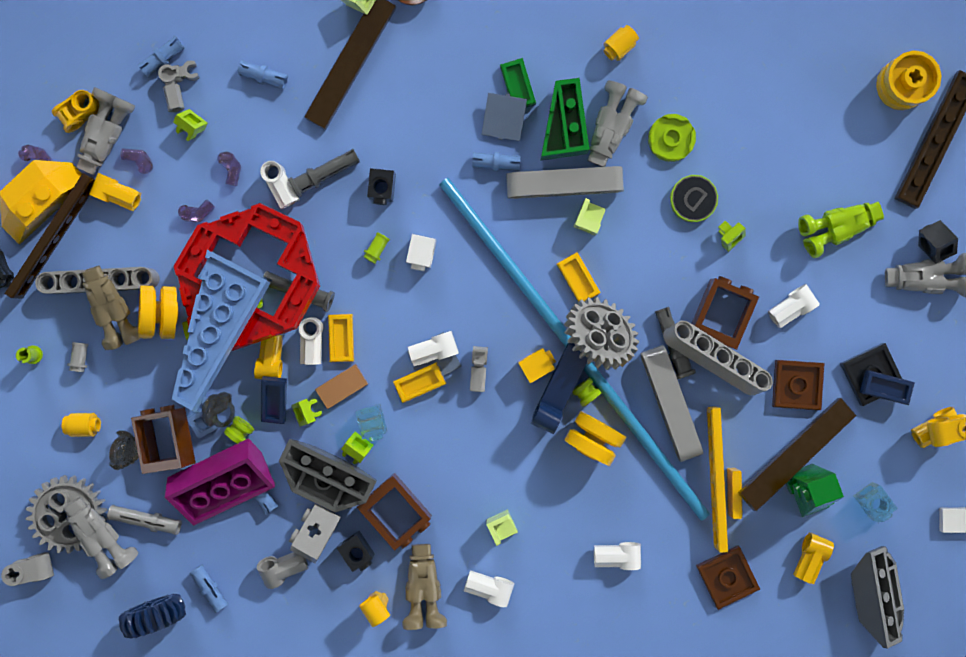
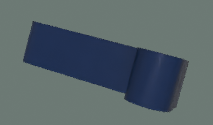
[531,343,588,434]

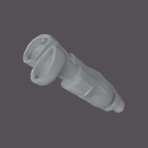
[587,80,648,167]
[77,87,135,175]
[885,253,966,297]
[63,497,139,579]

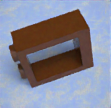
[691,276,759,350]
[131,405,196,474]
[357,473,432,551]

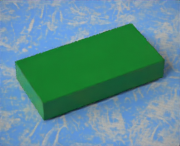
[500,58,536,108]

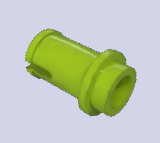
[363,232,390,264]
[16,345,43,364]

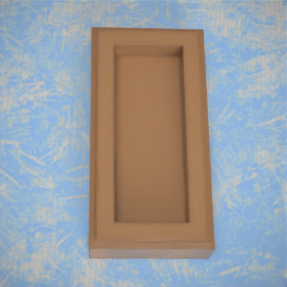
[315,364,368,409]

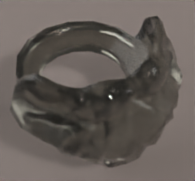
[202,392,235,428]
[109,430,139,470]

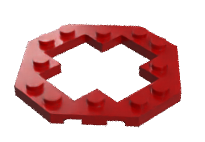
[174,203,320,351]

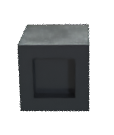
[367,168,396,205]
[918,220,958,264]
[337,531,375,572]

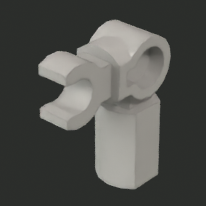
[158,61,199,112]
[470,346,488,392]

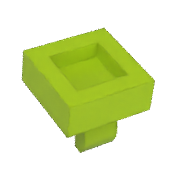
[173,109,208,141]
[718,221,746,252]
[291,399,322,427]
[341,432,374,465]

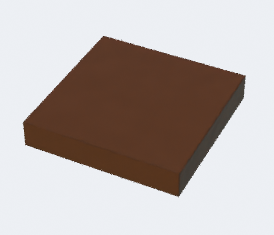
[772,360,825,410]
[696,545,760,610]

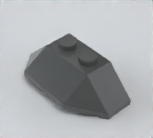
[279,439,377,512]
[851,546,904,649]

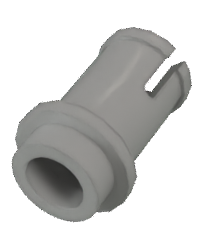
[67,342,88,372]

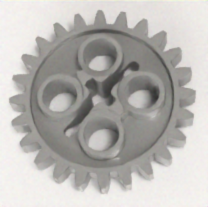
[564,297,639,370]
[26,475,107,554]

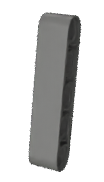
[506,166,624,199]
[35,267,160,294]
[663,321,773,396]
[640,345,703,462]

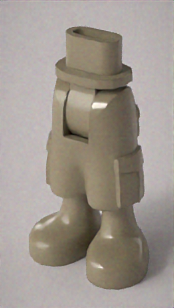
[81,265,141,350]
[402,544,447,630]

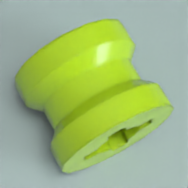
[572,377,601,407]
[224,416,254,444]

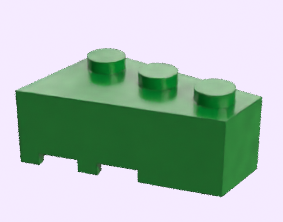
[540,77,590,161]
[786,464,844,517]

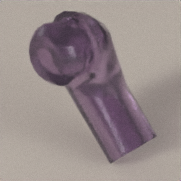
[18,144,53,161]
[121,148,153,174]
[217,151,241,186]
[178,199,215,222]

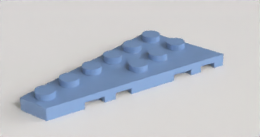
[172,250,270,412]

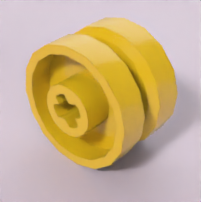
[876,50,942,111]
[138,285,178,339]
[564,411,626,466]

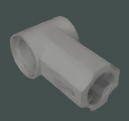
[257,552,309,589]

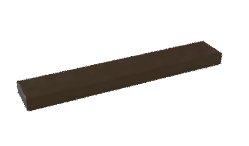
[304,0,396,130]
[894,70,966,209]
[4,173,95,299]
[738,398,856,511]

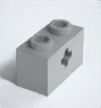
[289,503,341,564]

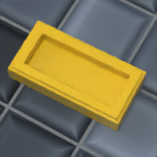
[557,252,600,302]
[328,314,354,362]
[393,362,446,403]
[727,468,742,519]

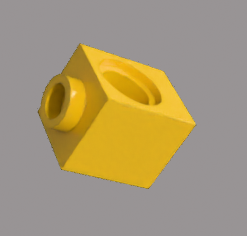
[518,348,556,383]

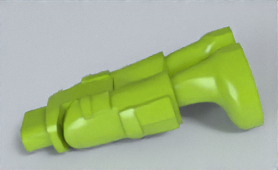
[798,202,884,258]

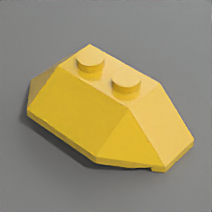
[0,160,82,244]

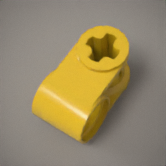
[51,90,99,133]
[927,414,966,447]

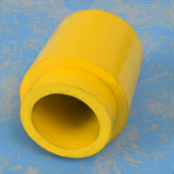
[603,25,639,61]
[61,413,101,437]

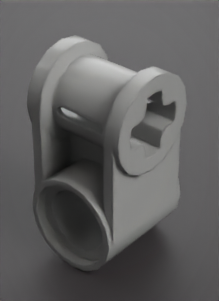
[1,552,54,586]

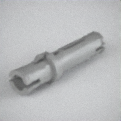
[107,505,182,535]

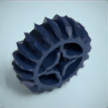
[118,594,186,639]

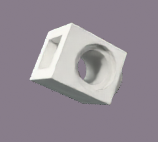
[406,234,437,271]

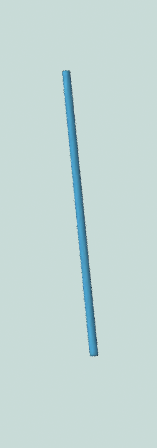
[439,178,710,521]

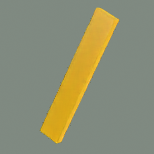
[706,406,728,553]

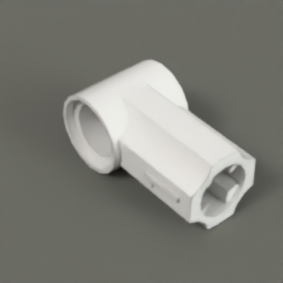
[260,161,300,209]
[767,284,820,328]
[299,317,324,365]
[408,331,459,366]
[594,542,641,570]
[464,570,514,607]

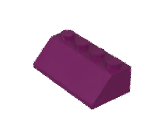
[165,438,275,526]

